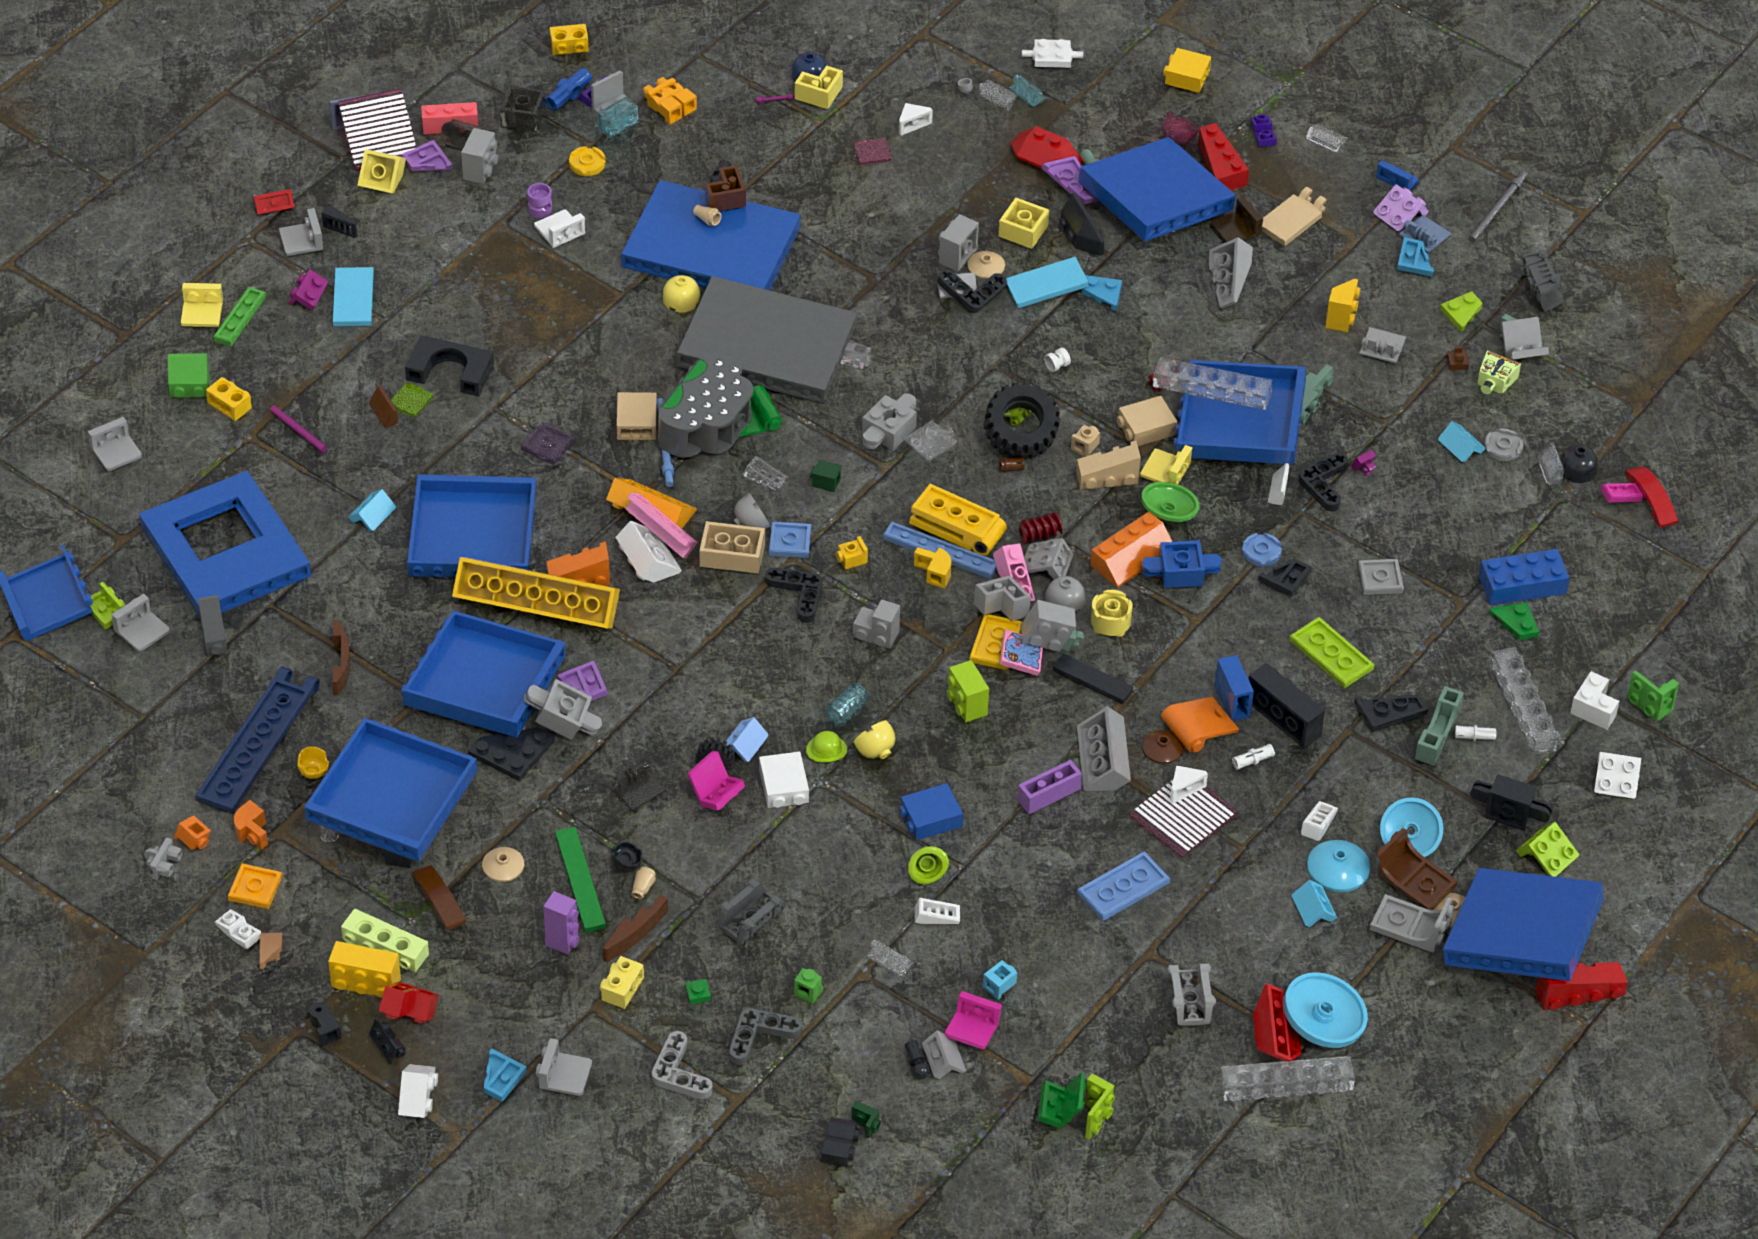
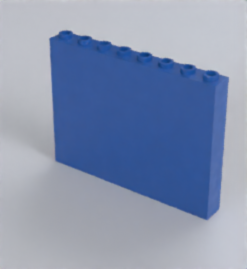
[621,180,801,291]

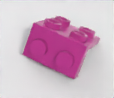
[688,751,745,811]
[945,991,1002,1049]

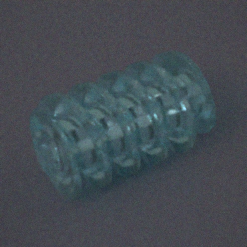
[827,683,870,727]

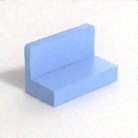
[726,717,768,762]

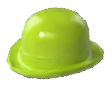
[806,731,847,763]
[908,846,949,885]

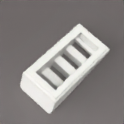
[1301,801,1338,841]
[915,898,960,924]

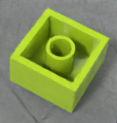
[946,660,989,723]

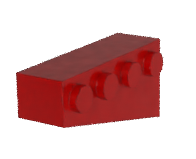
[1198,123,1249,190]
[1535,962,1628,1010]

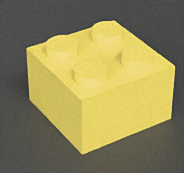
[998,198,1049,249]

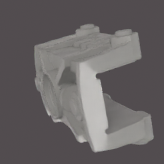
[1167,963,1216,1026]

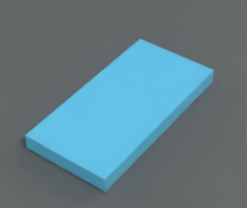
[1006,257,1089,308]
[333,267,374,326]

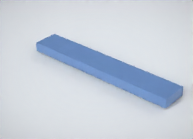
[883,522,997,579]

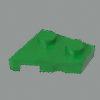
[1489,602,1539,640]

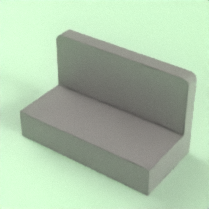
[922,1031,966,1079]

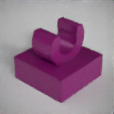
[1351,450,1376,476]

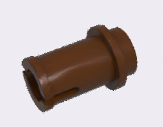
[999,457,1025,472]

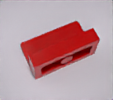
[252,189,294,215]

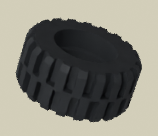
[984,382,1060,460]

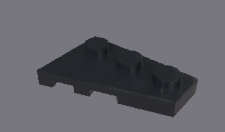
[1354,695,1428,732]

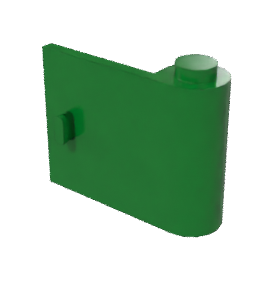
[739,385,782,437]

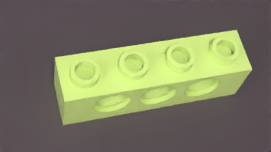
[341,909,429,973]

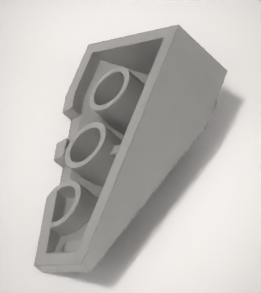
[1209,237,1253,309]

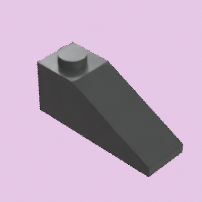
[198,595,227,656]

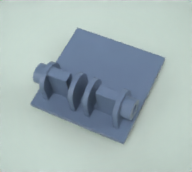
[1399,215,1452,253]

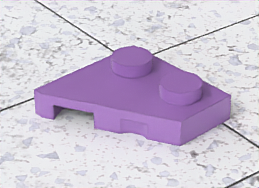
[402,140,452,171]

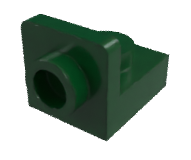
[852,1101,881,1138]

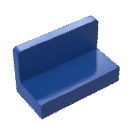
[1376,160,1419,191]

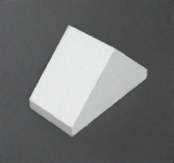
[899,103,932,136]
[1170,766,1208,804]

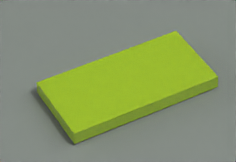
[1289,617,1374,689]

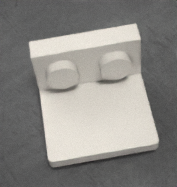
[534,209,585,248]
[1594,752,1641,799]

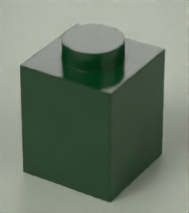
[810,460,841,492]

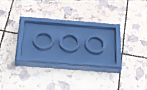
[1077,851,1170,921]

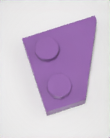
[558,661,608,701]

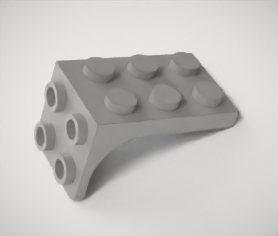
[1370,894,1455,953]

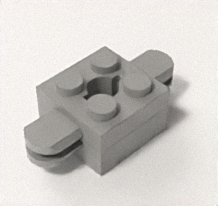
[862,394,917,451]
[523,679,602,740]

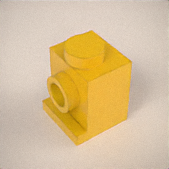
[836,536,868,569]

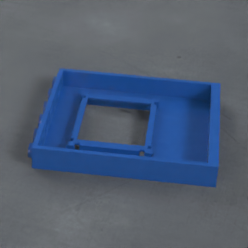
[139,471,311,619]

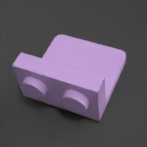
[1374,184,1429,232]

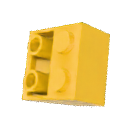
[1325,279,1361,332]

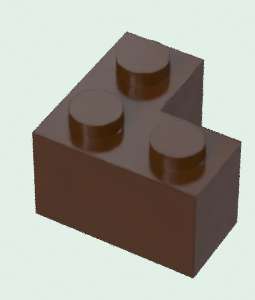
[705,165,746,211]

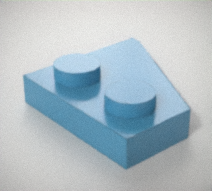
[1397,237,1434,277]
[1082,275,1122,311]
[484,1048,527,1102]

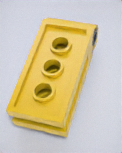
[909,484,1007,556]

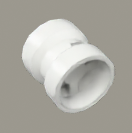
[1044,347,1071,372]

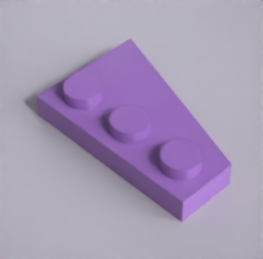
[1042,156,1099,205]

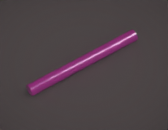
[270,405,327,453]

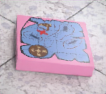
[1000,630,1043,676]

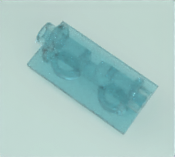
[1009,75,1047,107]

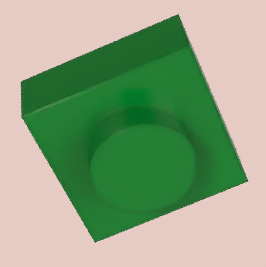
[685,979,711,1005]

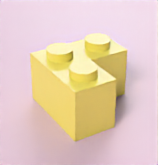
[795,66,843,109]

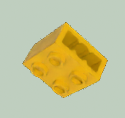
[1163,48,1211,93]

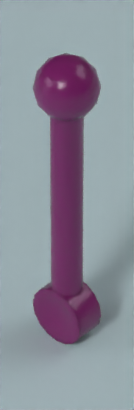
[756,93,794,104]

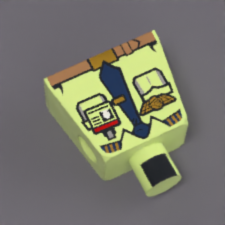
[1478,351,1521,394]

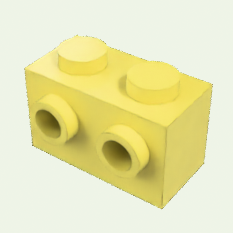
[600,956,644,1009]

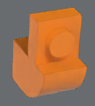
[234,800,268,849]

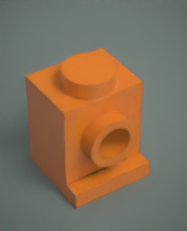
[174,815,211,850]

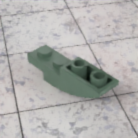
[1300,365,1334,425]

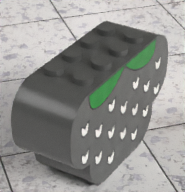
[658,352,753,457]

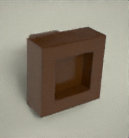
[1447,347,1469,370]

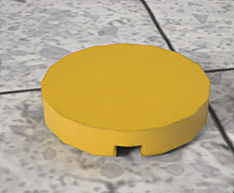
[569,146,606,176]

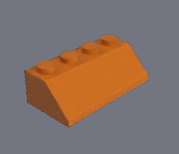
[1090,512,1172,588]

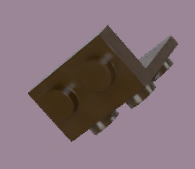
[1211,196,1263,242]

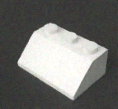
[615,521,682,583]

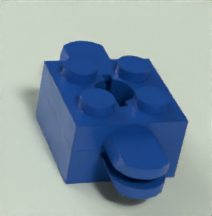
[1142,540,1222,588]

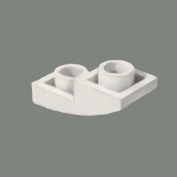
[215,909,261,949]

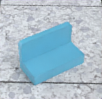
[1438,421,1485,462]
[348,489,396,531]
[1292,880,1337,927]

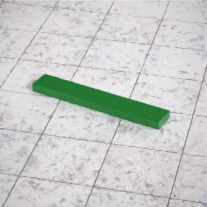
[555,827,606,933]

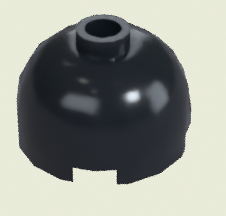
[1558,444,1598,483]

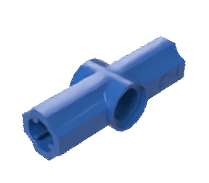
[545,68,592,111]

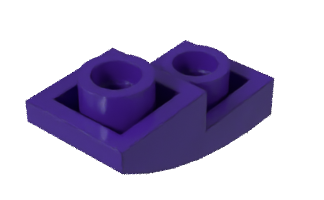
[1250,114,1277,147]

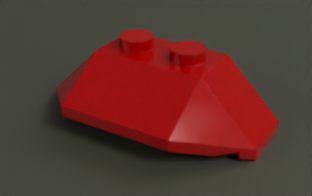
[1010,126,1083,169]
[1253,983,1302,1063]

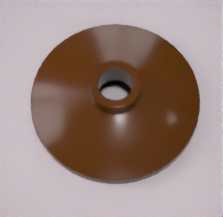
[1142,730,1184,764]

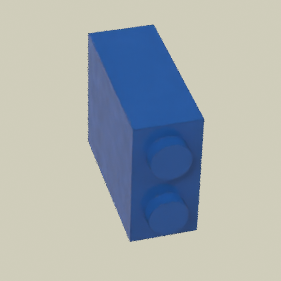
[1215,655,1254,721]
[898,783,963,841]

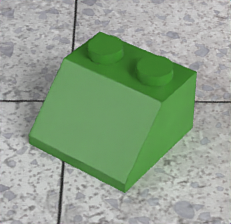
[168,353,210,398]

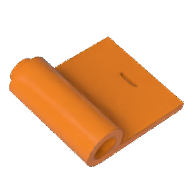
[1161,696,1239,753]

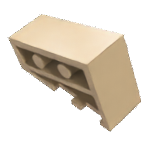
[1076,441,1141,490]

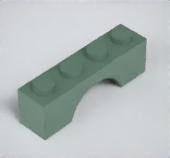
[1415,686,1464,766]

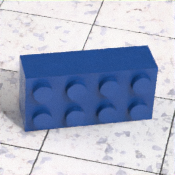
[1478,549,1570,606]

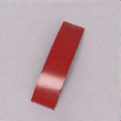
[1625,466,1678,528]

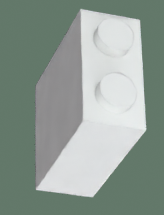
[759,752,809,808]

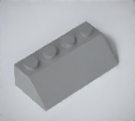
[1077,706,1131,791]

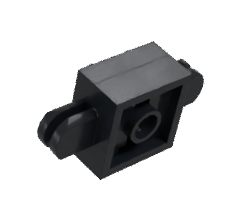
[1470,774,1553,831]

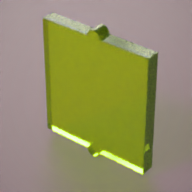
[391,382,434,417]

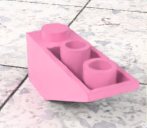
[993,544,1035,602]

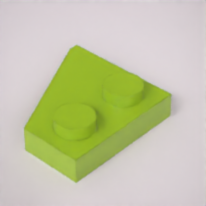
[1440,291,1483,332]

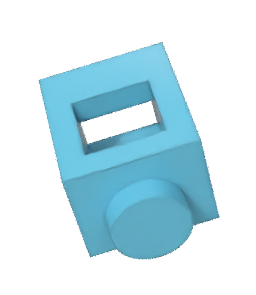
[983,960,1017,1000]

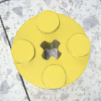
[1091,590,1132,637]

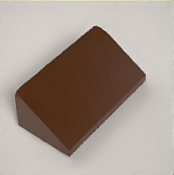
[369,386,398,428]

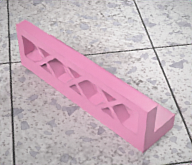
[626,493,698,558]

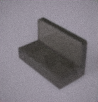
[445,119,487,151]

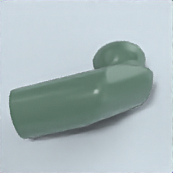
[1081,149,1099,165]

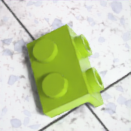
[90,582,125,629]

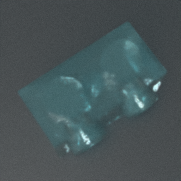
[598,97,638,138]

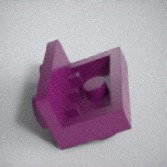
[288,269,329,311]

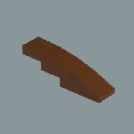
[412,865,467,930]
[603,895,668,962]

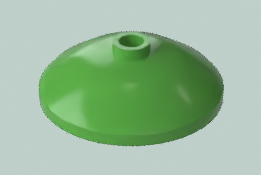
[1141,482,1199,523]

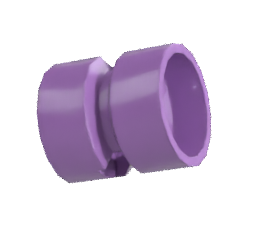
[527,183,552,218]

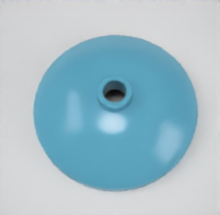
[1380,798,1443,857]
[1307,840,1371,892]

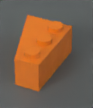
[546,541,610,586]

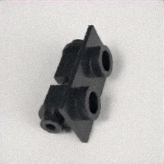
[369,1018,406,1064]

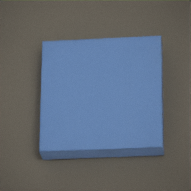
[769,522,811,558]

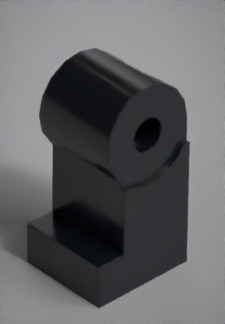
[309,1002,342,1047]

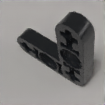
[937,269,1007,313]
[1299,452,1348,511]
[765,568,822,623]

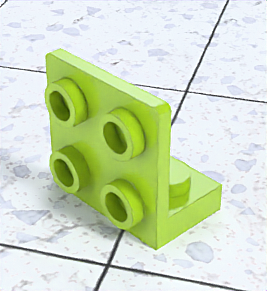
[1516,822,1579,877]
[1085,1074,1115,1140]

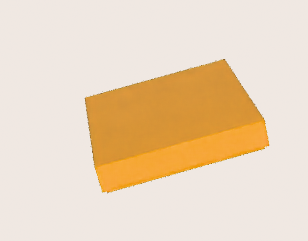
[228,864,283,909]

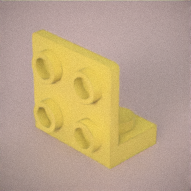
[181,283,223,327]
[1140,445,1192,484]

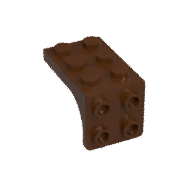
[1376,828,1458,910]

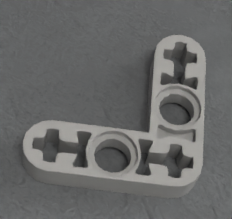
[652,1031,713,1099]

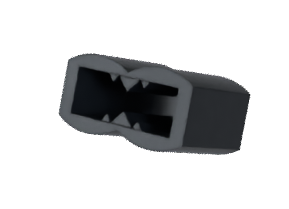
[821,1117,861,1167]

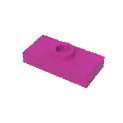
[1600,483,1644,503]

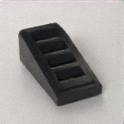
[322,205,357,238]

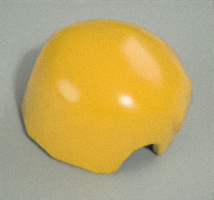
[297,747,329,779]

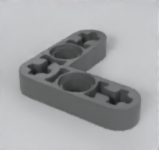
[730,1008,802,1065]

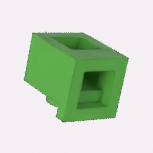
[794,968,824,1004]

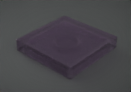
[521,421,575,465]

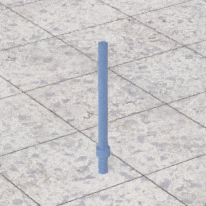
[657,398,674,487]

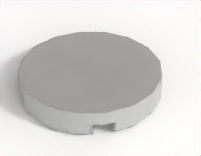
[1484,428,1523,461]

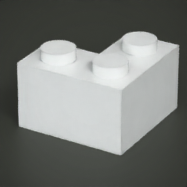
[1570,671,1619,730]
[398,1064,438,1118]

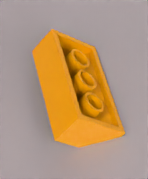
[606,478,697,529]

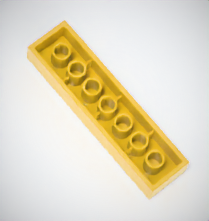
[452,557,620,628]

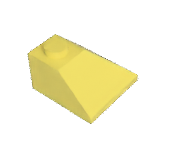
[357,149,406,193]

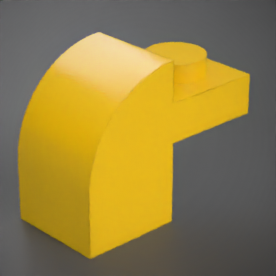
[914,547,951,589]

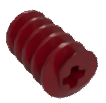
[1019,512,1063,545]

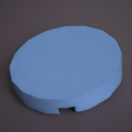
[1242,533,1282,567]

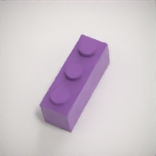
[1017,760,1082,814]
[543,891,580,954]

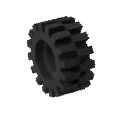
[695,738,735,773]

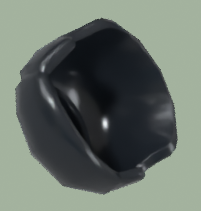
[611,841,643,872]

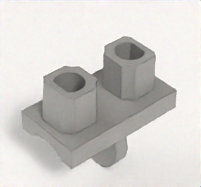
[144,837,182,880]

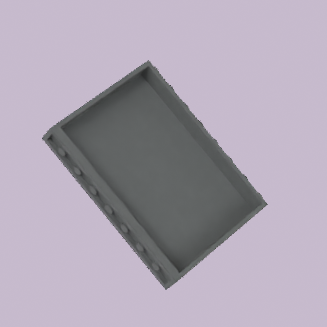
[677,276,857,403]

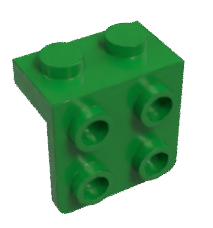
[1038,1073,1087,1129]

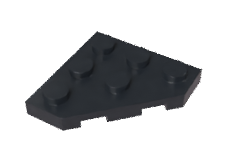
[468,727,555,782]

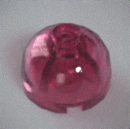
[1162,111,1199,145]

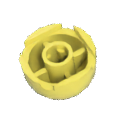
[663,275,700,313]
[853,720,895,759]

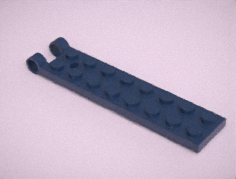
[195,666,320,814]

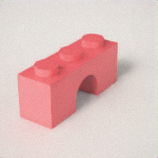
[421,102,478,134]

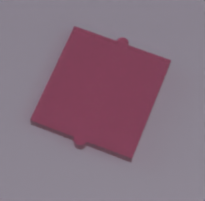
[854,138,891,165]

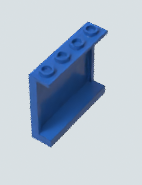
[0,545,93,642]

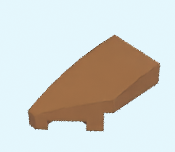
[260,933,283,969]

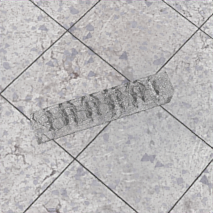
[1153,357,1272,410]
[1490,647,1560,756]
[1219,1056,1355,1101]

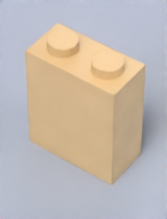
[617,392,657,440]
[1116,396,1177,446]

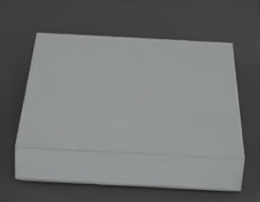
[1358,559,1404,595]

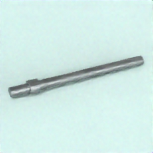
[1469,171,1528,242]

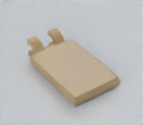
[1262,187,1327,246]

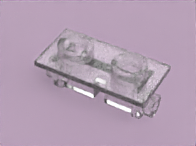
[979,79,1017,111]
[866,940,914,977]

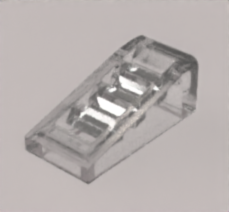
[743,456,788,491]

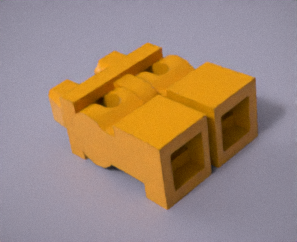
[643,77,697,125]

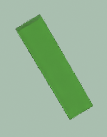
[213,287,266,347]

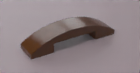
[332,620,351,695]

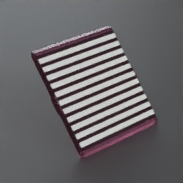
[338,88,416,171]
[1130,780,1239,857]

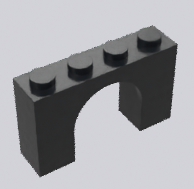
[405,335,494,397]

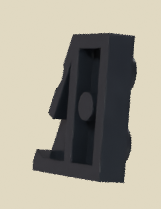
[1258,558,1312,597]

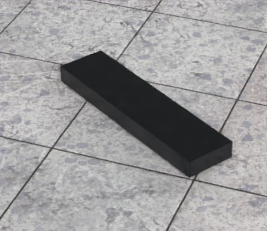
[1053,653,1133,704]

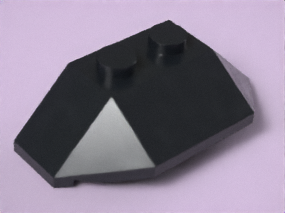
[1059,193,1105,256]

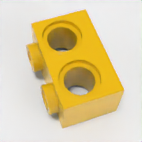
[550,24,589,55]
[206,377,252,421]

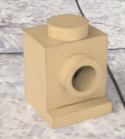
[1071,425,1100,456]

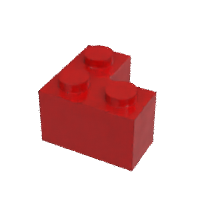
[379,982,440,1023]

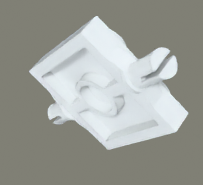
[1022,39,1083,68]

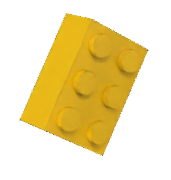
[328,941,401,998]

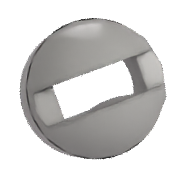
[958,78,973,94]

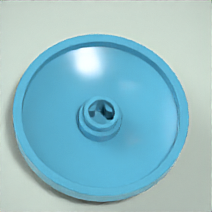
[1283,972,1368,1048]

